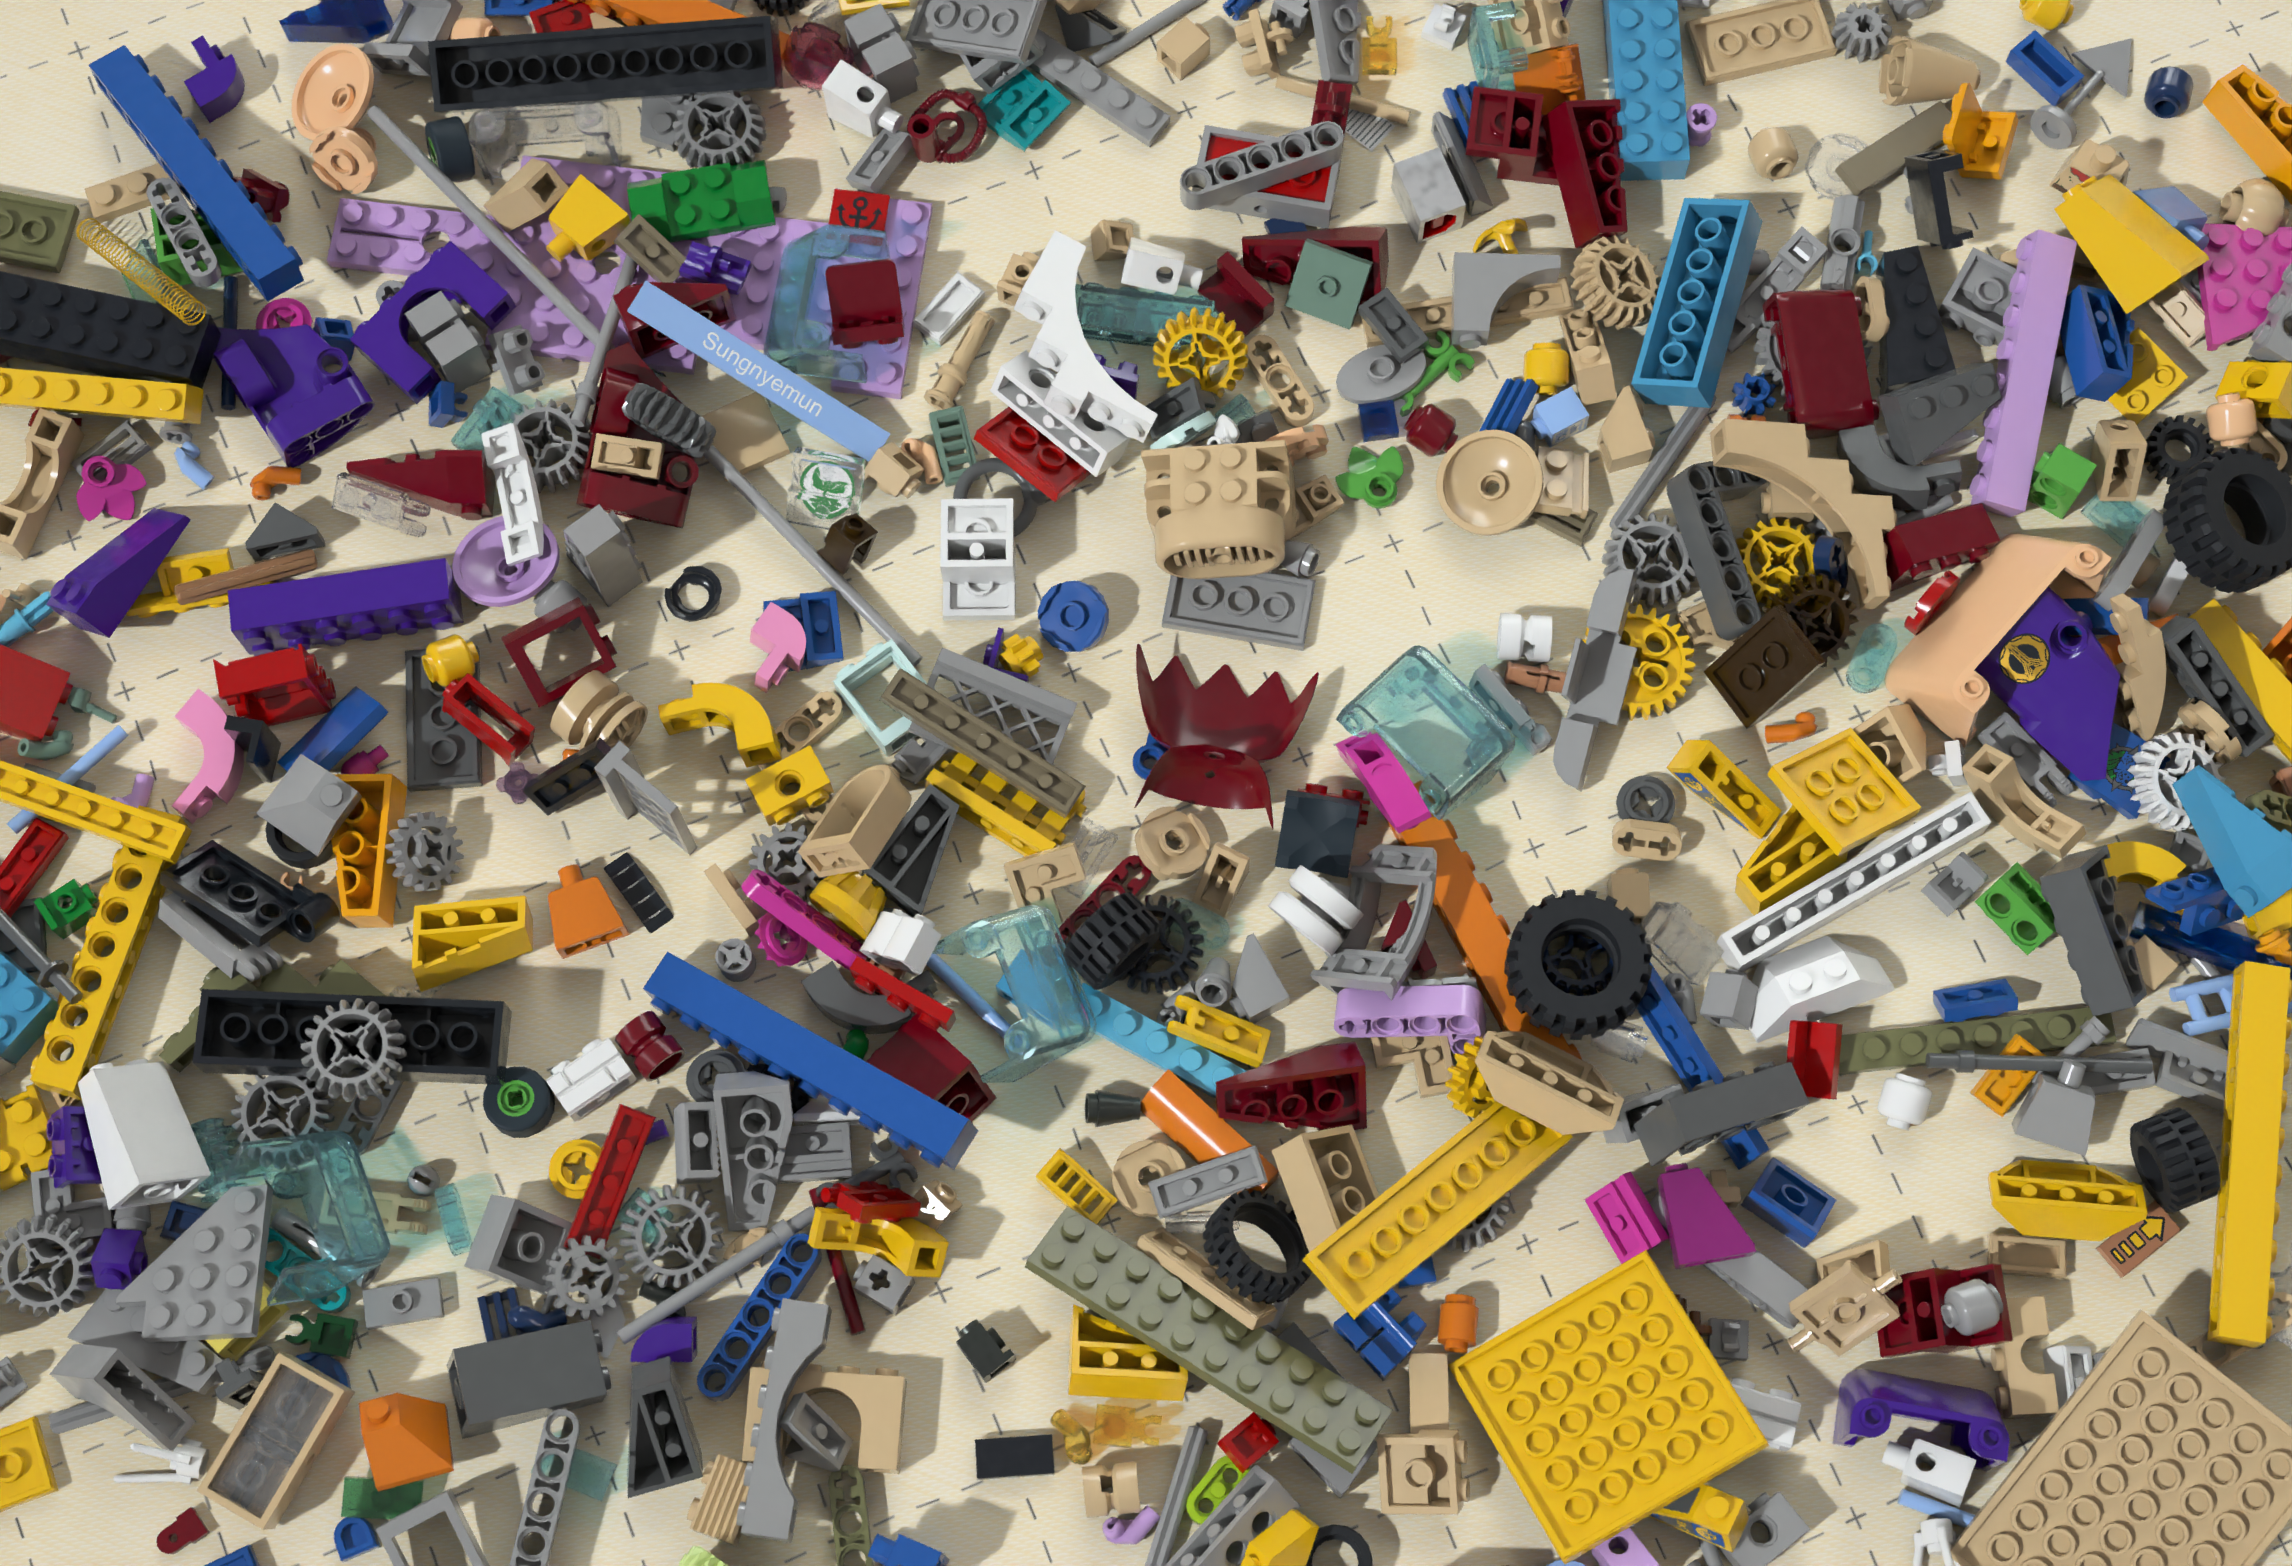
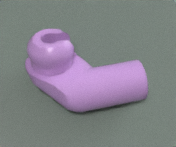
[111,774,154,808]
[1102,1505,1160,1544]

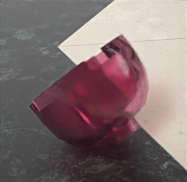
[783,22,854,91]

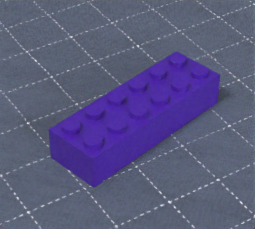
[228,558,464,656]

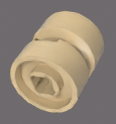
[1082,1461,1141,1518]

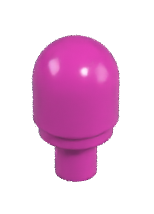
[341,745,389,774]

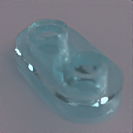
[1846,623,1898,694]

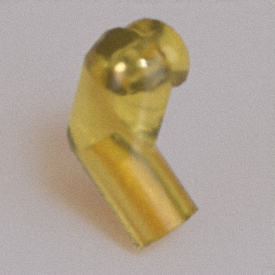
[1050,1409,1093,1465]

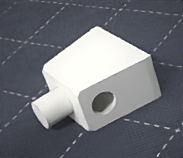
[822,60,904,138]
[1121,237,1203,295]
[1882,1438,1977,1508]

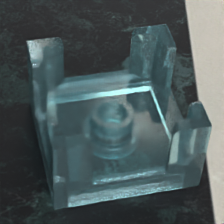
[1467,1,1529,91]

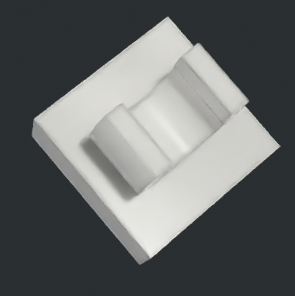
[1421,3,1467,50]
[1928,740,1968,786]

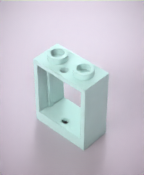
[833,639,927,757]

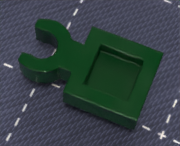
[285,1313,358,1359]

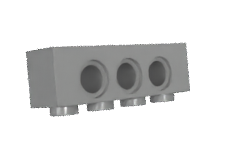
[2248,263,2292,363]
[1165,1464,1300,1566]

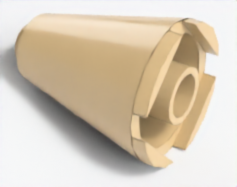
[1879,36,1981,106]

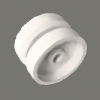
[1268,865,1364,956]

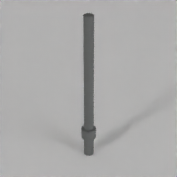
[1926,1050,2153,1074]

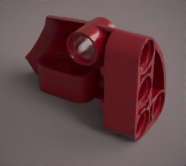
[576,342,699,528]

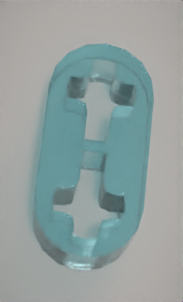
[1166,898,1230,950]
[435,1183,473,1256]

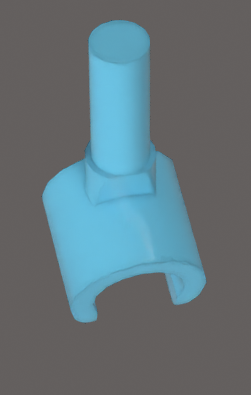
[1854,231,1878,276]

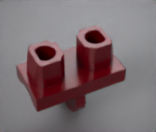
[1311,79,1353,146]
[231,168,290,223]

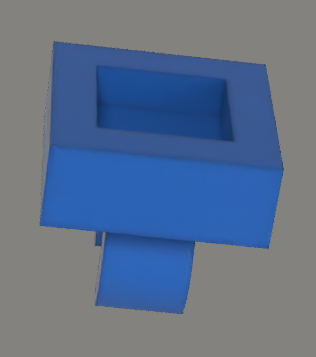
[429,381,468,428]

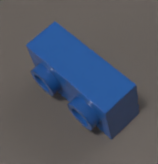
[2005,30,2084,106]

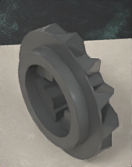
[1616,776,1675,823]
[686,1050,746,1102]

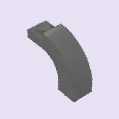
[1837,425,1962,510]
[801,961,938,1034]

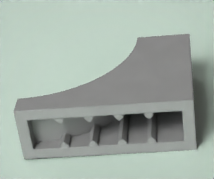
[1451,252,1561,349]
[50,1344,196,1451]

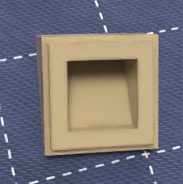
[1091,219,1134,261]

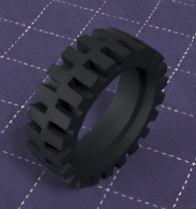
[1203,1190,1313,1304]

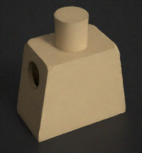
[2090,420,2147,501]

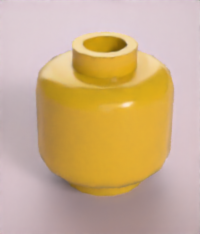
[2019,0,2074,31]
[1523,343,1570,395]
[422,634,479,687]

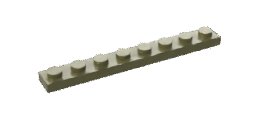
[1839,1007,2117,1075]

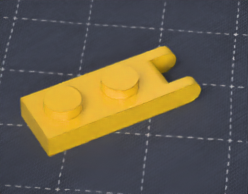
[1167,995,1271,1068]

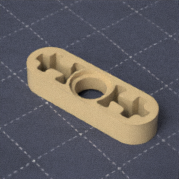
[1246,335,1314,427]

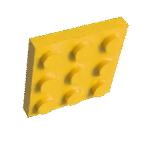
[1767,727,1922,856]

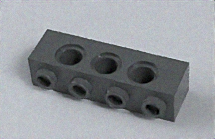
[2160,615,2275,758]

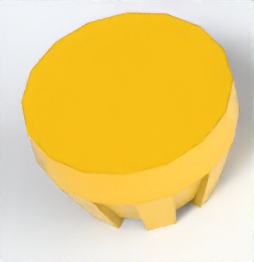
[809,871,887,941]

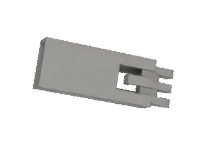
[158,893,283,982]

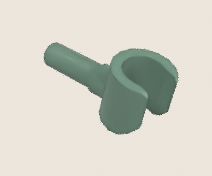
[68,687,117,724]

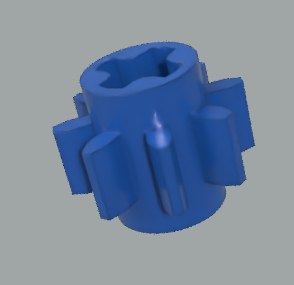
[1732,373,1776,417]

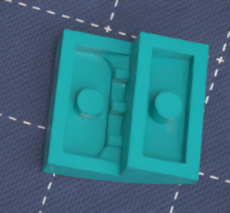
[977,68,1071,152]

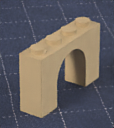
[742,1361,907,1474]

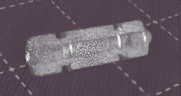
[1165,1210,1240,1234]

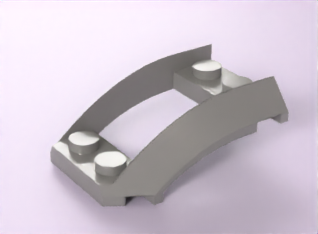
[1310,844,1437,1001]

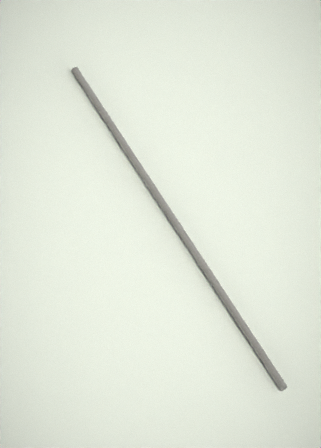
[367,105,923,667]

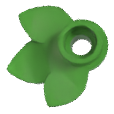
[1335,446,1403,509]

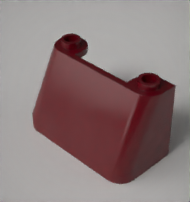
[1762,289,1879,440]

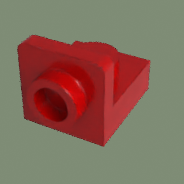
[1217,1412,1279,1474]

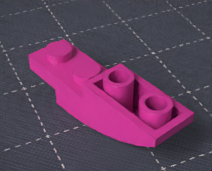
[1335,728,1431,834]

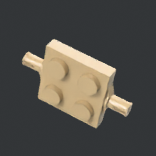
[1788,1262,1902,1357]

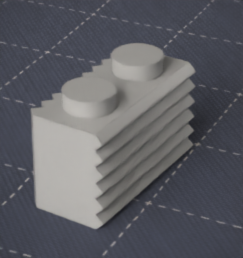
[674,1102,721,1184]

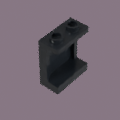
[1904,149,1973,249]

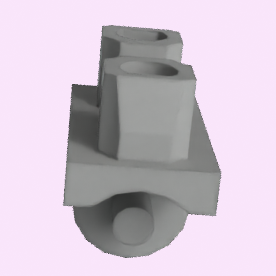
[488,325,545,396]

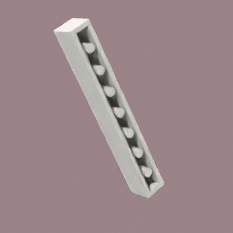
[1714,792,1991,972]

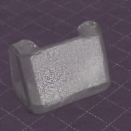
[469,101,622,179]

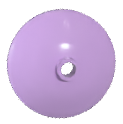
[452,516,560,607]

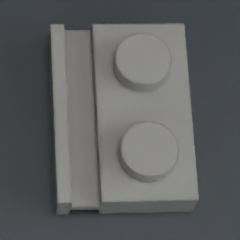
[777,1122,853,1184]

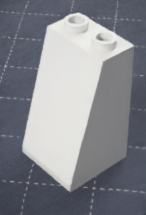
[78,1059,210,1210]

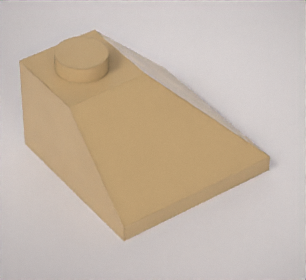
[1853,703,1926,785]

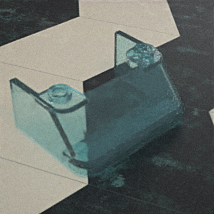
[764,224,890,384]
[932,905,1097,1083]
[225,1130,390,1306]

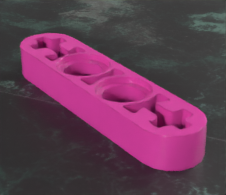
[741,869,868,970]

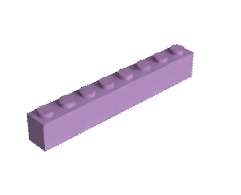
[1970,229,2077,518]

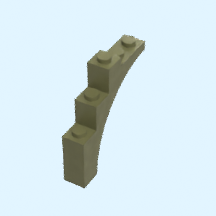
[159,959,386,1073]

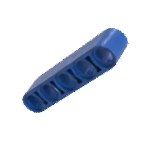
[697,1234,822,1402]

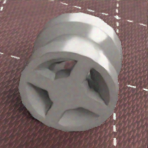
[715,938,756,982]

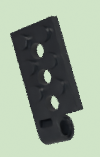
[160,840,340,947]

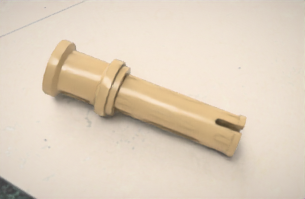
[924,310,995,410]

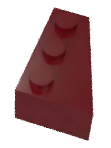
[1883,503,2000,592]

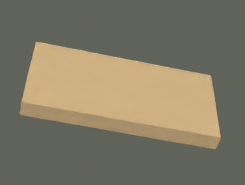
[1684,0,1837,86]

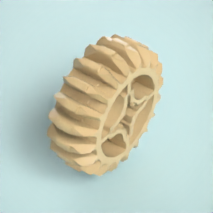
[1570,235,1661,330]

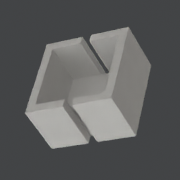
[844,3,919,103]
[405,291,492,393]

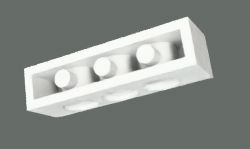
[990,350,1131,477]

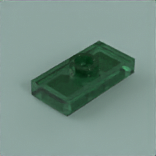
[341,1476,424,1519]

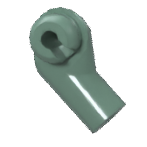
[17,730,74,761]

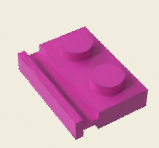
[1584,1171,1669,1264]

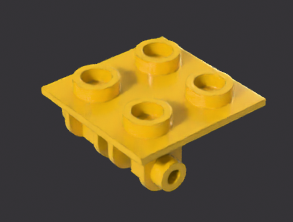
[2108,327,2188,425]

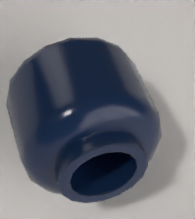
[2144,66,2194,119]

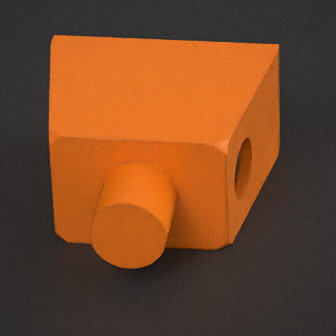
[548,864,629,959]

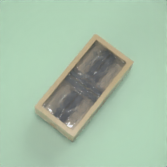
[197,1353,355,1530]

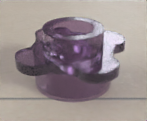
[496,762,538,804]

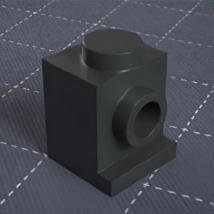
[956,1319,1016,1383]

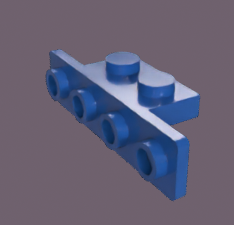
[2145,867,2244,936]

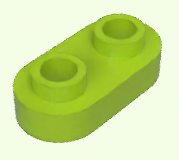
[1186,1456,1250,1525]

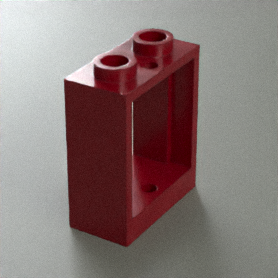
[501,597,618,708]

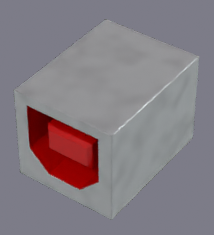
[1391,147,1466,244]

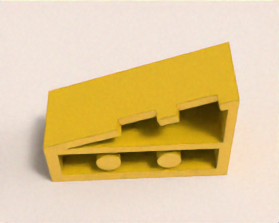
[1735,805,1848,915]
[412,896,533,992]

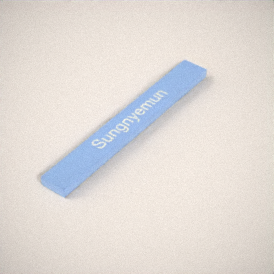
[627,281,890,462]

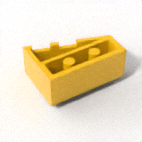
[1068,1304,1188,1401]

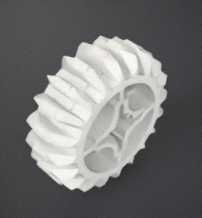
[2127,732,2227,831]

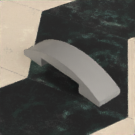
[1727,226,1828,353]

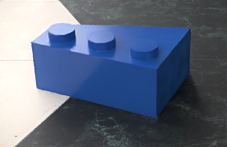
[2060,284,2135,402]

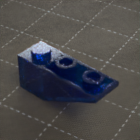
[279,0,394,44]

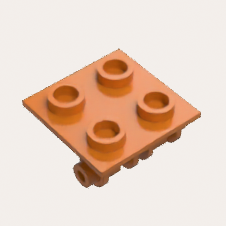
[1510,44,1586,115]

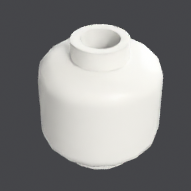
[1877,1073,1932,1131]

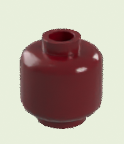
[1403,404,1458,457]

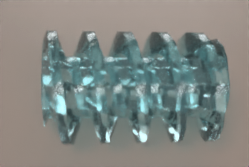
[190,1118,248,1203]

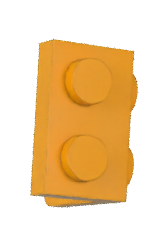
[1943,83,2019,180]

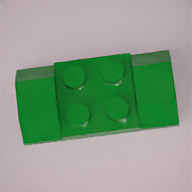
[627,160,776,243]

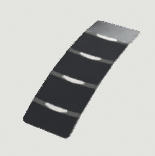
[604,853,674,933]

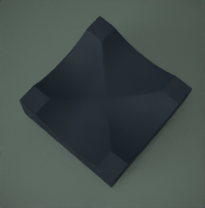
[1275,790,1360,879]

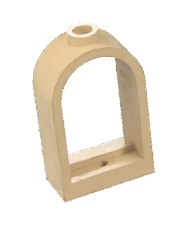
[798,764,912,878]

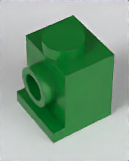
[33,879,99,940]

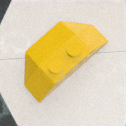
[1988,1159,2148,1242]

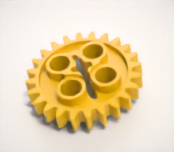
[1582,604,1695,721]

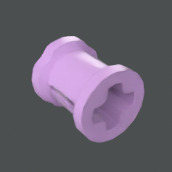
[1686,103,1717,147]

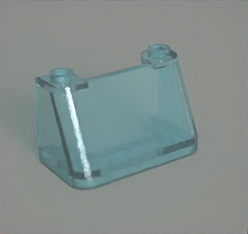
[1336,645,1515,821]

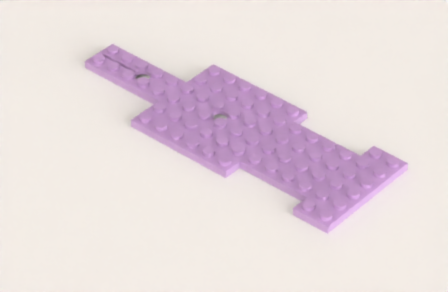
[327,156,933,399]

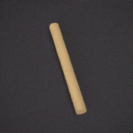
[1275,74,1411,125]

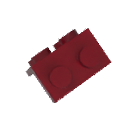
[825,259,905,349]

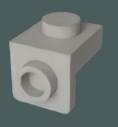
[1921,852,1988,917]

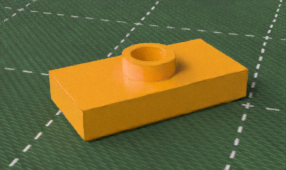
[1970,1034,2046,1117]

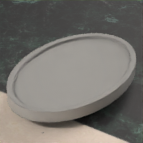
[1336,344,1426,405]

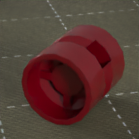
[615,1011,685,1082]

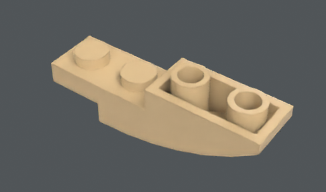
[2110,593,2166,741]

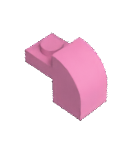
[750,602,806,693]

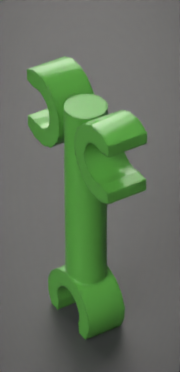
[1387,330,1475,417]

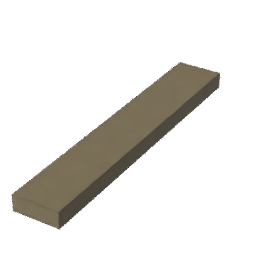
[879,668,1086,818]

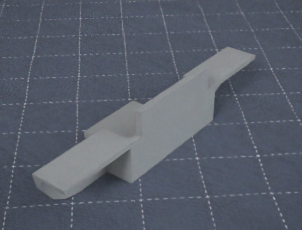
[1553,569,1638,792]

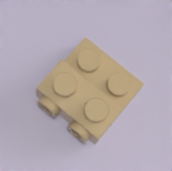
[1487,0,1571,62]
[1377,1430,1470,1514]

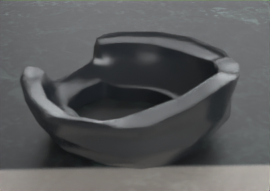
[664,566,722,622]

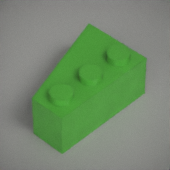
[150,208,243,287]

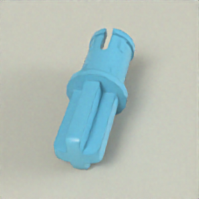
[0,591,54,647]

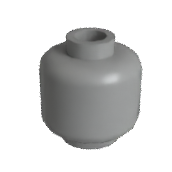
[533,580,587,633]
[1941,1279,2003,1336]

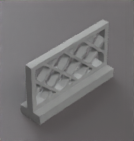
[908,647,1077,765]
[594,740,697,855]

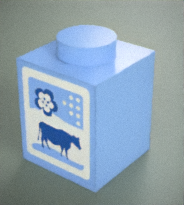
[1531,387,1589,447]

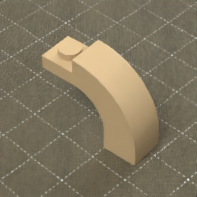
[1962,743,2086,859]

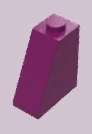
[1657,1163,1756,1269]

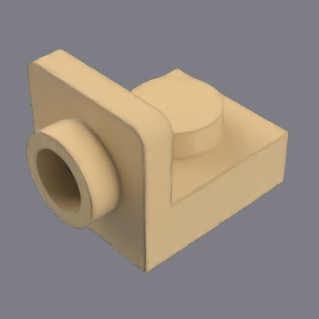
[910,1180,962,1231]

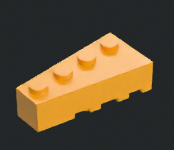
[2202,65,2292,205]
[331,774,407,928]

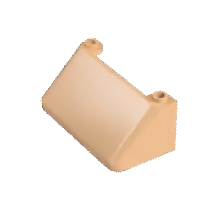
[1884,533,2112,748]

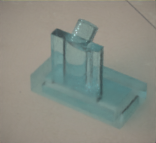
[451,386,522,457]

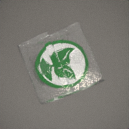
[786,447,866,530]

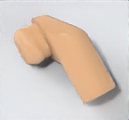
[901,438,943,484]

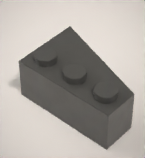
[861,784,959,917]

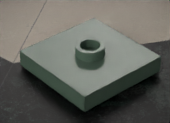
[1285,239,1373,330]

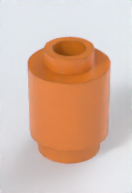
[1438,1294,1479,1353]

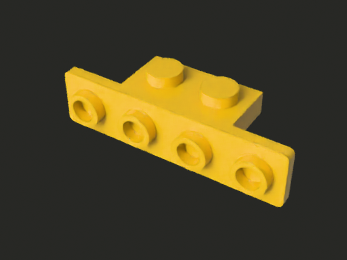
[126,548,274,618]

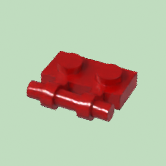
[821,1181,921,1224]

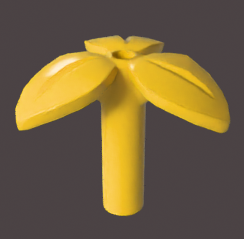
[1473,218,1528,254]

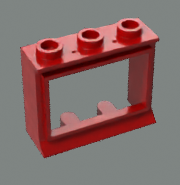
[213,643,336,727]

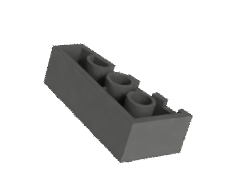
[1633,1061,1809,1167]

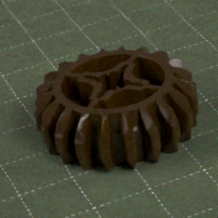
[1761,572,1859,667]

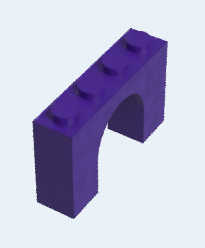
[350,241,517,404]

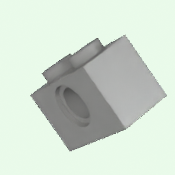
[1717,1491,1810,1566]

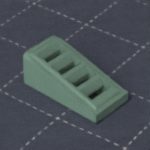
[929,406,980,487]

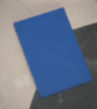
[277,686,388,772]

